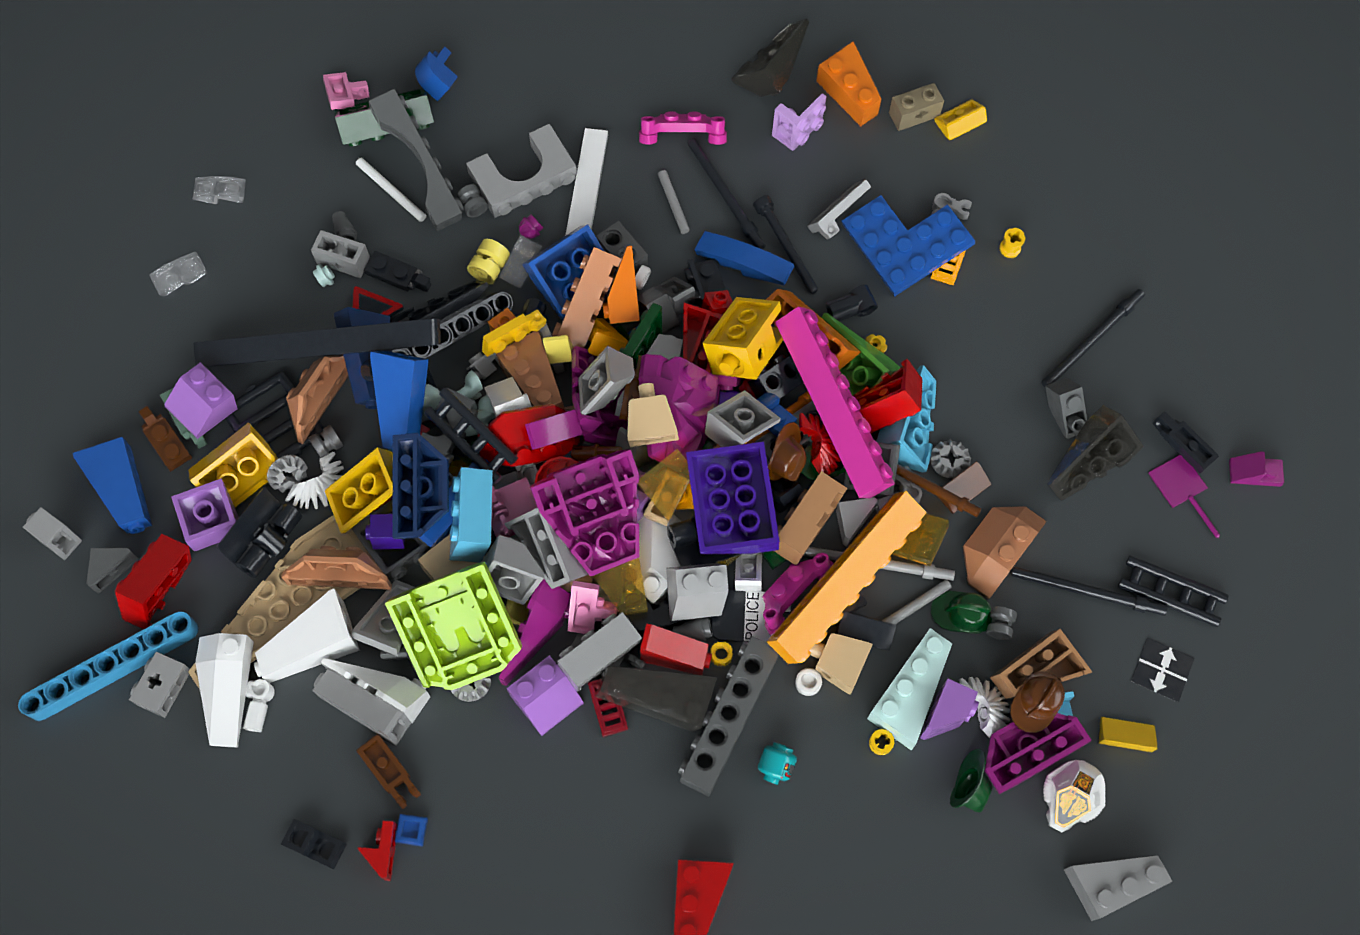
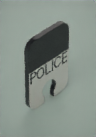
[712,590,791,643]

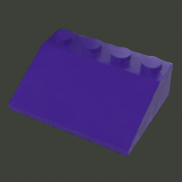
[686,442,780,554]

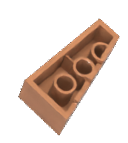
[552,247,621,348]
[495,331,566,411]

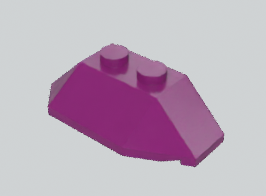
[984,713,1092,794]

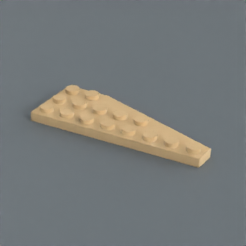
[188,515,378,689]

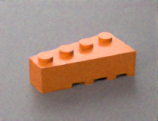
[766,289,861,370]

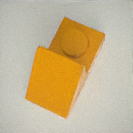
[588,318,628,357]

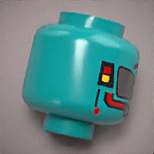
[758,742,797,785]

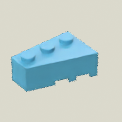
[449,467,493,563]

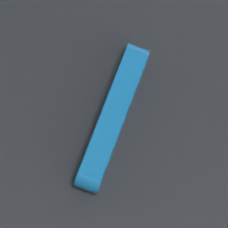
[18,612,198,721]

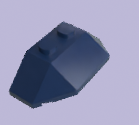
[393,433,449,539]

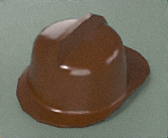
[768,422,807,481]
[1011,671,1065,733]

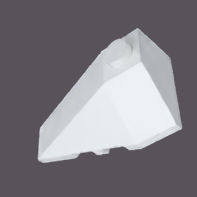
[321,658,430,723]

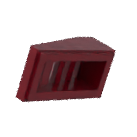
[588,676,628,737]

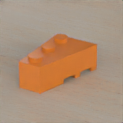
[816,41,881,126]

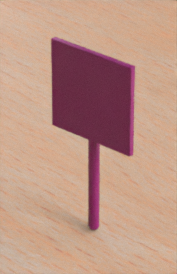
[1148,455,1220,538]

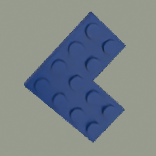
[842,195,975,296]

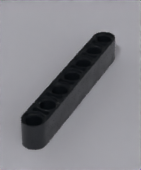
[361,292,513,382]

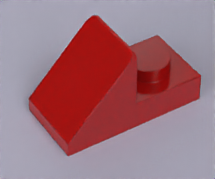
[357,821,398,881]

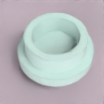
[313,264,335,287]

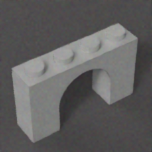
[466,124,577,218]

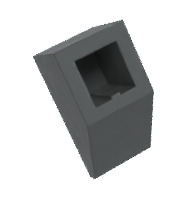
[1045,378,1089,439]

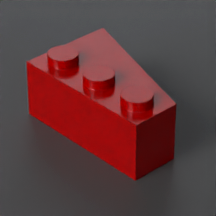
[683,303,723,374]
[853,359,923,434]
[115,534,191,629]
[674,860,734,935]

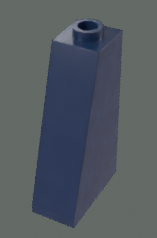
[334,307,390,409]

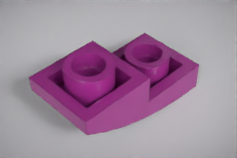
[525,409,583,450]

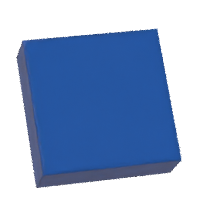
[394,814,428,846]

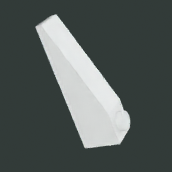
[195,633,254,748]

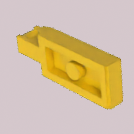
[482,309,546,357]

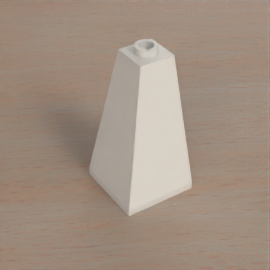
[254,589,360,683]

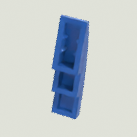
[694,231,795,285]

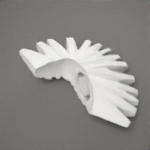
[285,452,344,509]
[959,677,1011,738]

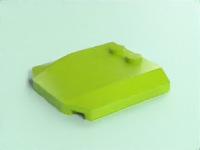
[385,562,522,690]

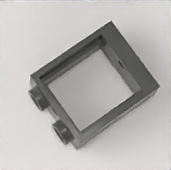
[351,499,430,581]

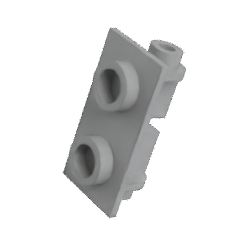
[466,346,507,380]

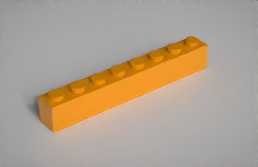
[766,491,927,664]

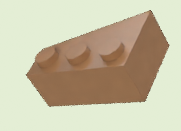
[990,629,1092,699]

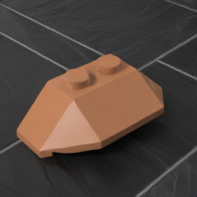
[286,354,349,444]
[963,507,1047,599]
[281,546,392,590]

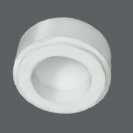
[635,265,651,290]
[795,668,822,696]

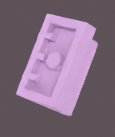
[772,93,826,151]

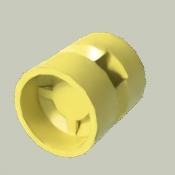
[467,239,510,284]

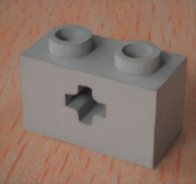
[311,230,370,278]
[23,507,82,560]
[129,652,190,718]

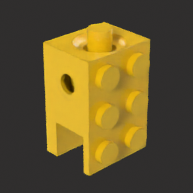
[703,297,783,380]

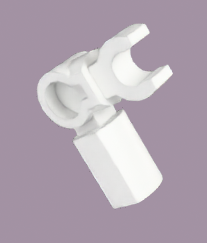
[243,679,275,732]

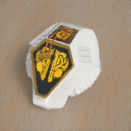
[1043,760,1105,833]

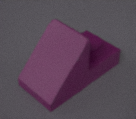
[1229,452,1284,487]

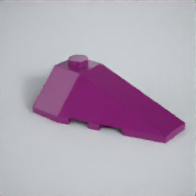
[499,579,571,686]

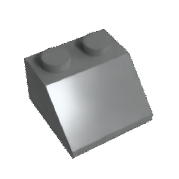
[578,346,635,415]
[705,390,781,447]
[480,535,544,605]
[666,563,728,621]

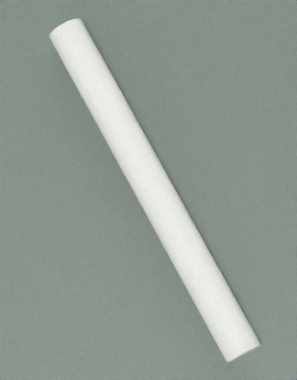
[356,158,426,222]

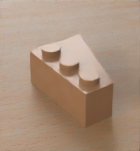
[774,471,847,565]

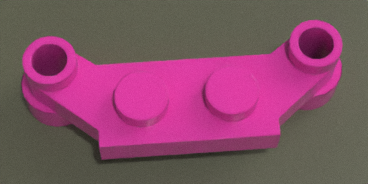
[639,112,727,145]
[762,553,834,636]

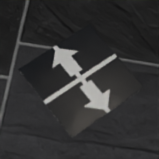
[1131,638,1194,702]

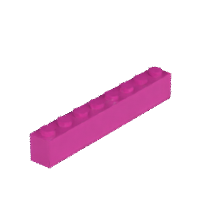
[775,306,895,499]

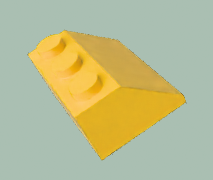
[188,422,279,507]
[325,447,393,534]

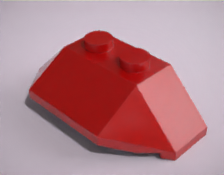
[477,403,580,467]

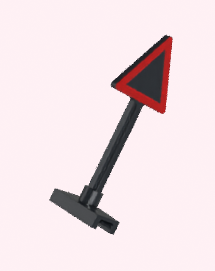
[353,286,437,388]

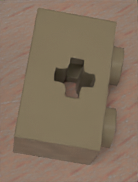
[889,83,944,131]

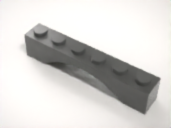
[369,89,464,231]

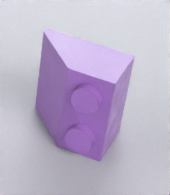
[164,362,237,439]
[172,479,239,552]
[507,655,584,736]
[919,679,979,740]

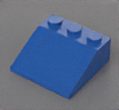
[522,224,616,321]

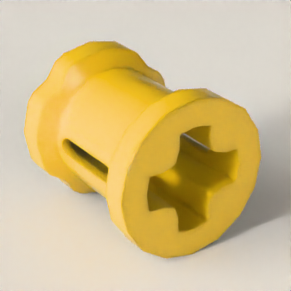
[1000,228,1026,258]

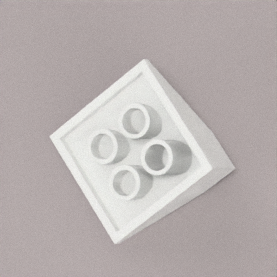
[626,514,681,605]

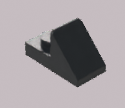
[770,478,803,513]

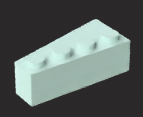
[867,628,952,750]

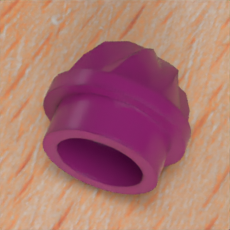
[519,214,543,239]

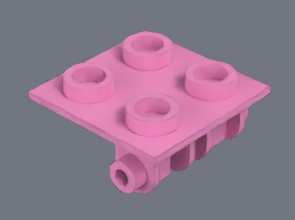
[491,477,537,538]

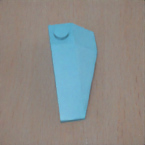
[876,365,936,473]

